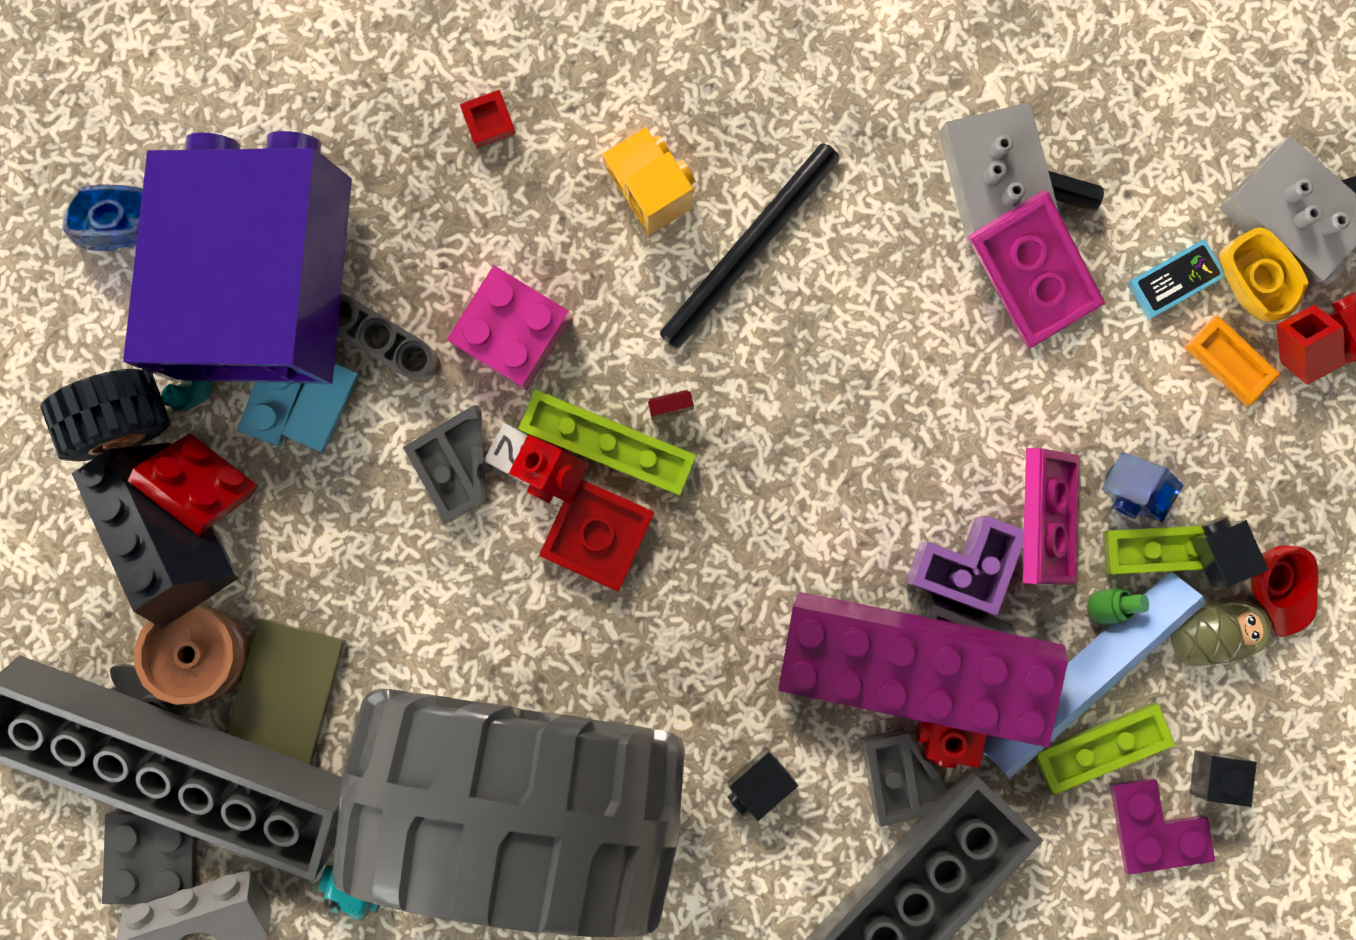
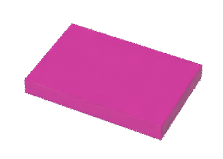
[967,190,1106,349]
[1023,448,1080,585]

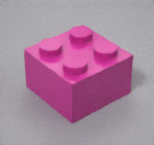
[447,265,572,391]

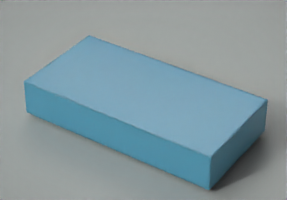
[281,363,360,453]

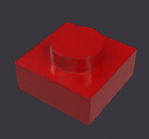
[459,89,516,149]

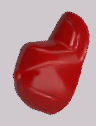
[1250,545,1319,637]

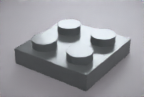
[102,812,197,905]

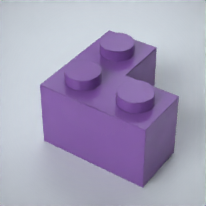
[905,516,1024,616]

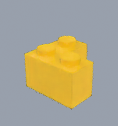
[602,127,696,235]

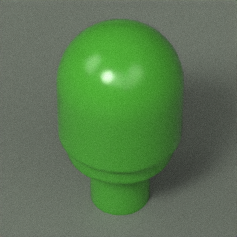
[1087,588,1149,625]

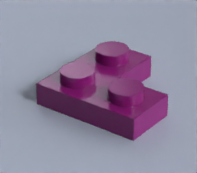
[1110,778,1215,875]

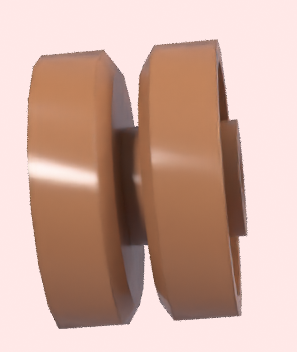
[134,606,249,705]

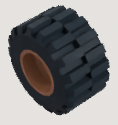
[40,369,171,462]

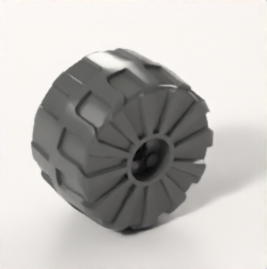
[333,688,685,937]

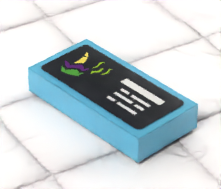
[1127,239,1225,320]

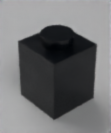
[1190,516,1269,588]
[727,747,798,821]
[1190,750,1257,807]

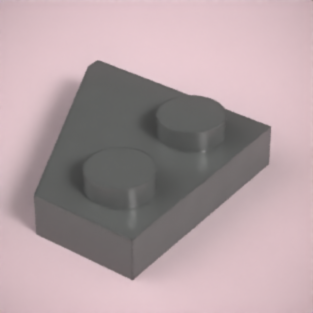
[403,405,487,523]

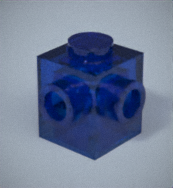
[1101,451,1184,523]

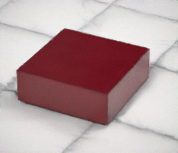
[648,389,694,420]

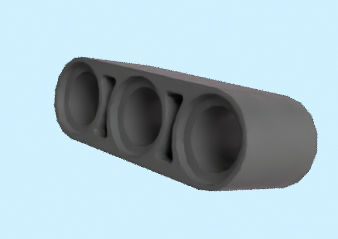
[337,293,439,382]

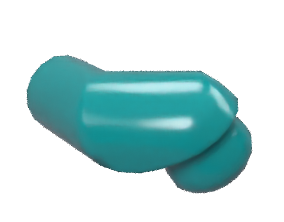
[161,381,214,411]

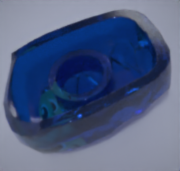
[62,184,143,251]

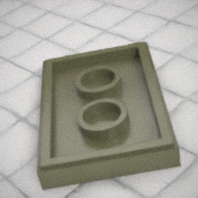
[227,618,346,765]

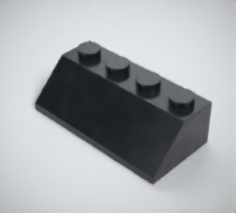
[71,443,239,629]

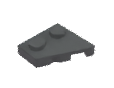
[861,728,949,827]

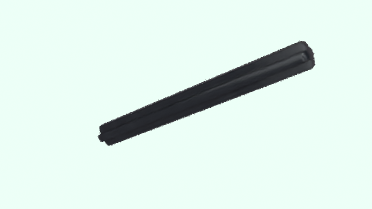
[660,143,840,349]

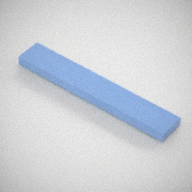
[983,571,1206,779]

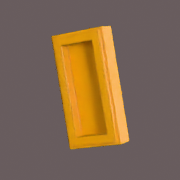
[1184,315,1281,406]

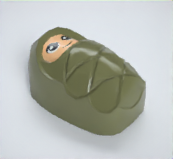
[1170,599,1273,666]

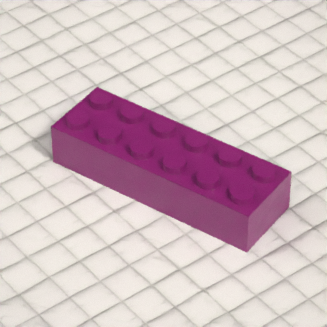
[778,592,1068,748]

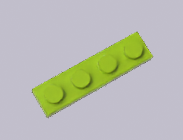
[518,389,696,496]

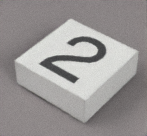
[484,423,527,482]

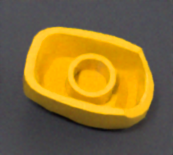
[1219,228,1309,322]

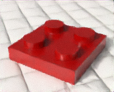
[128,433,258,536]
[539,479,655,592]

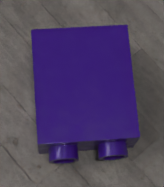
[123,131,352,384]

